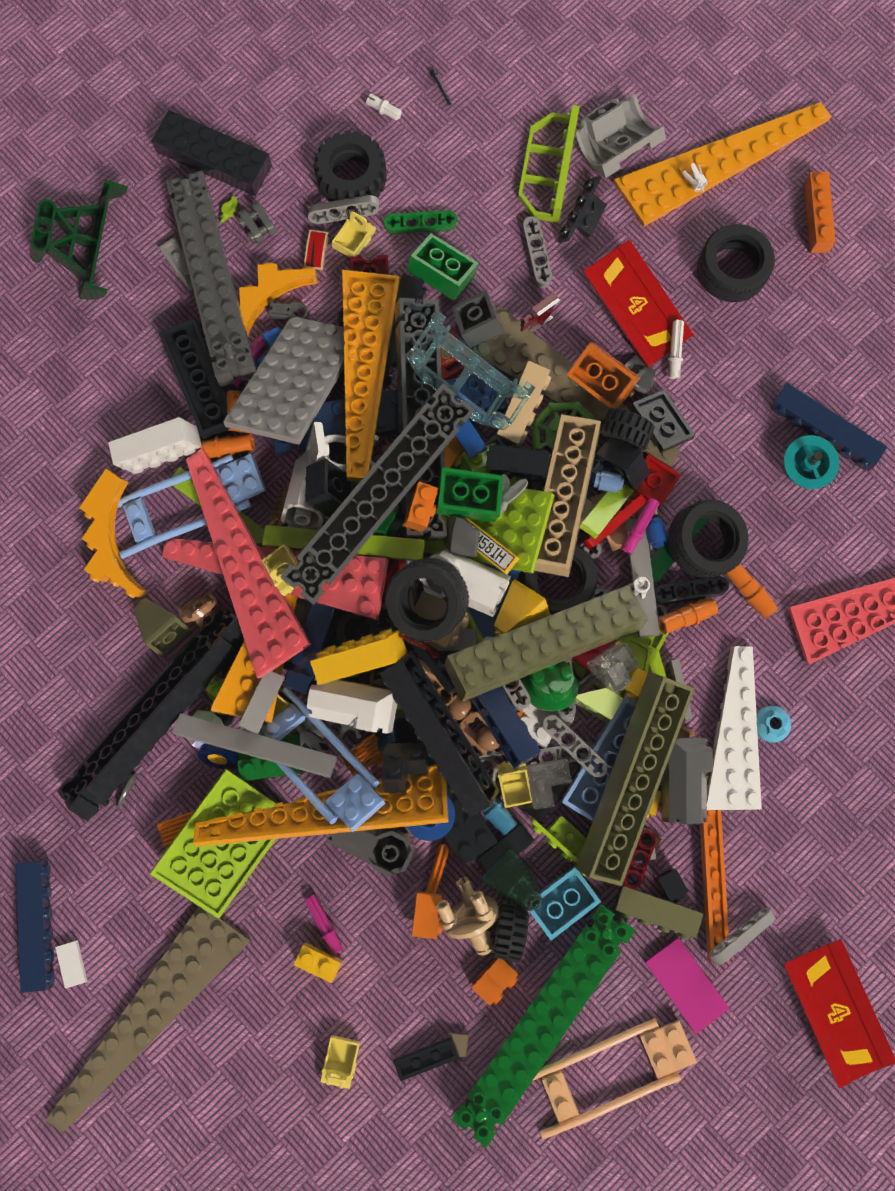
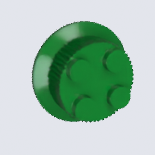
[521,661,579,711]

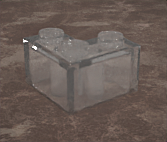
[587,641,639,693]
[526,759,572,810]

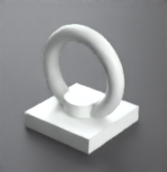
[306,422,347,472]

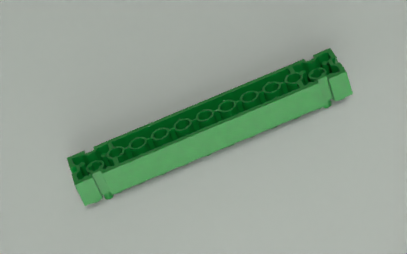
[452,904,636,1148]

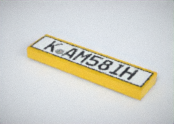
[464,518,520,575]

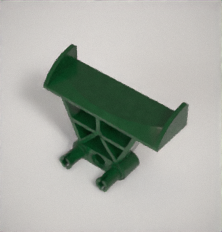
[29,179,128,300]

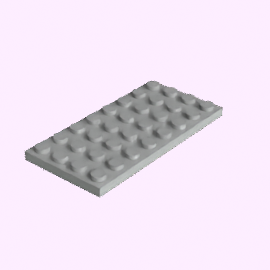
[224,317,344,445]

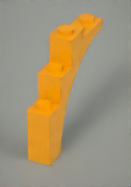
[239,262,318,336]
[79,469,147,598]

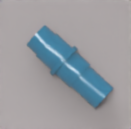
[481,798,518,836]

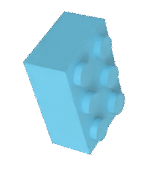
[524,866,601,940]

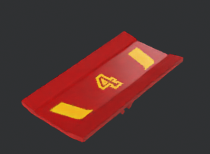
[582,239,694,368]
[783,939,895,1089]

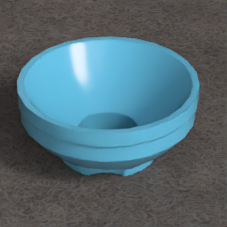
[756,706,791,743]

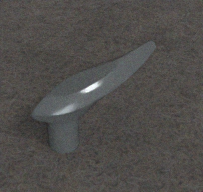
[117,772,136,809]

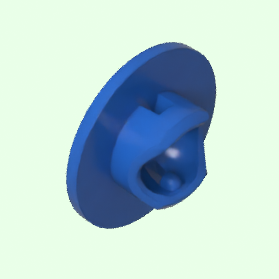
[406,795,455,841]

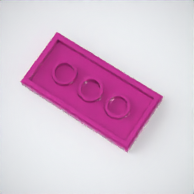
[644,937,730,1034]

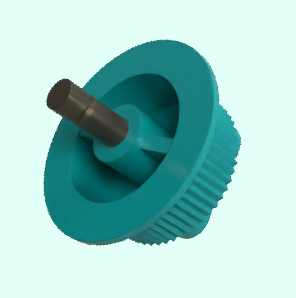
[784,435,840,489]

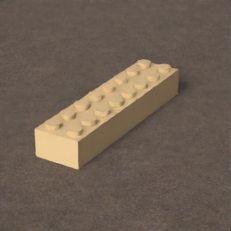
[534,414,601,577]

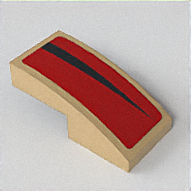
[304,230,329,270]

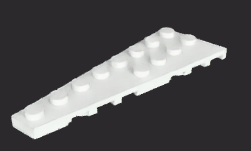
[707,646,761,810]

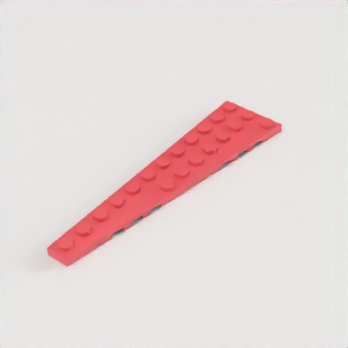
[186,448,311,678]
[162,538,389,621]
[788,578,895,665]

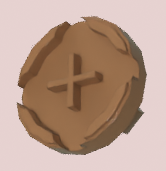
[178,593,217,628]

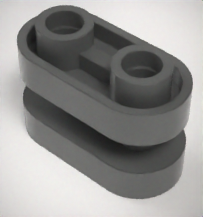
[237,201,277,244]

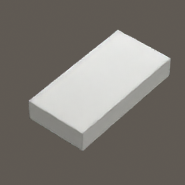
[55,940,87,989]

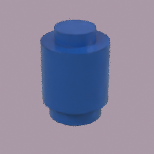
[645,518,668,548]

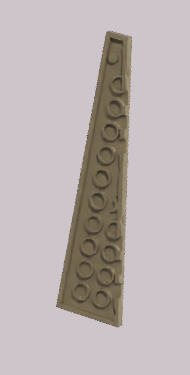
[471,306,681,468]
[46,906,251,1133]

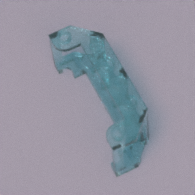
[406,311,536,430]

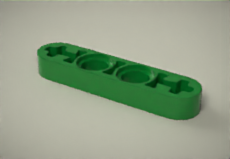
[384,211,457,234]

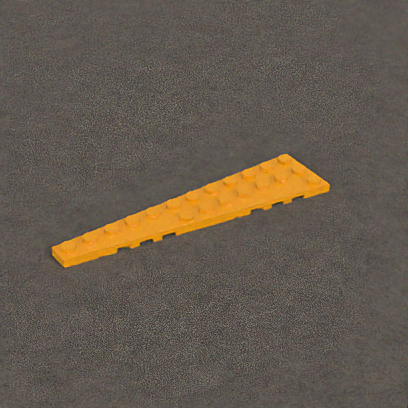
[613,102,831,227]
[342,270,400,482]
[193,765,448,846]

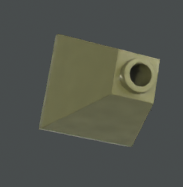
[133,598,192,658]

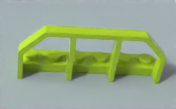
[518,105,580,223]

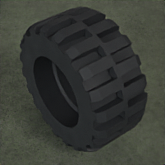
[314,131,387,209]

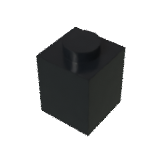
[655,868,689,903]

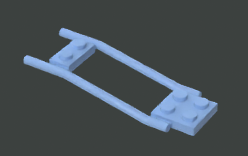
[118,454,266,559]
[245,687,385,832]

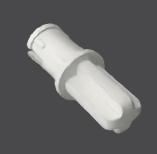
[366,93,402,120]

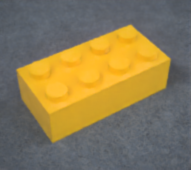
[310,628,407,685]

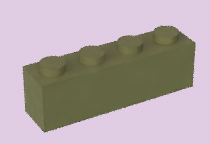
[613,885,703,940]

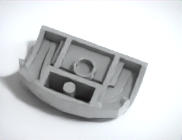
[575,94,666,178]

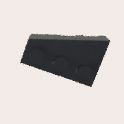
[486,443,551,487]

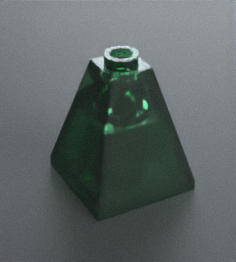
[481,848,543,911]

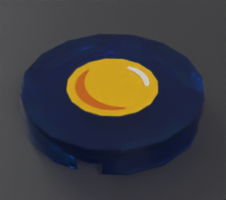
[197,743,239,769]

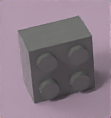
[452,290,505,348]

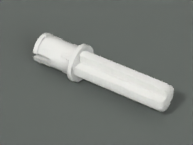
[668,320,684,379]

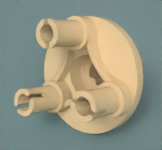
[436,877,499,955]

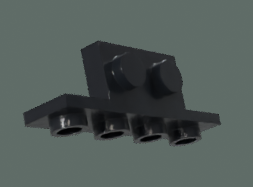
[557,176,607,244]

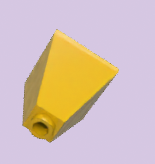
[494,579,550,637]

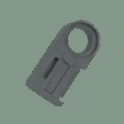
[269,300,309,321]

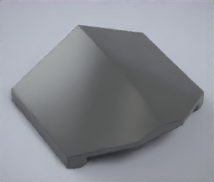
[625,355,656,394]
[444,515,479,557]

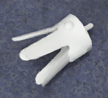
[682,163,708,192]
[628,577,650,599]

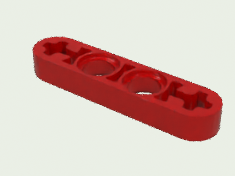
[582,492,647,549]

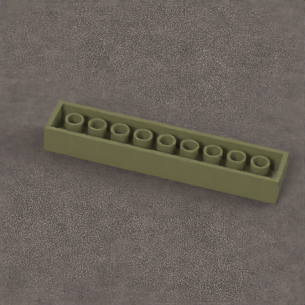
[444,585,648,702]
[575,672,695,886]

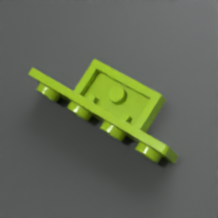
[529,815,586,877]

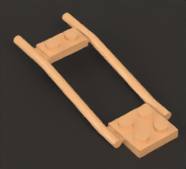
[533,1018,697,1139]

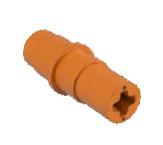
[196,433,255,459]
[725,564,778,619]
[658,598,718,634]

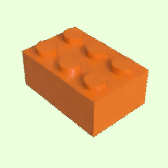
[567,342,641,408]

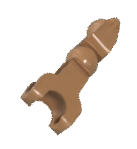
[415,653,500,756]

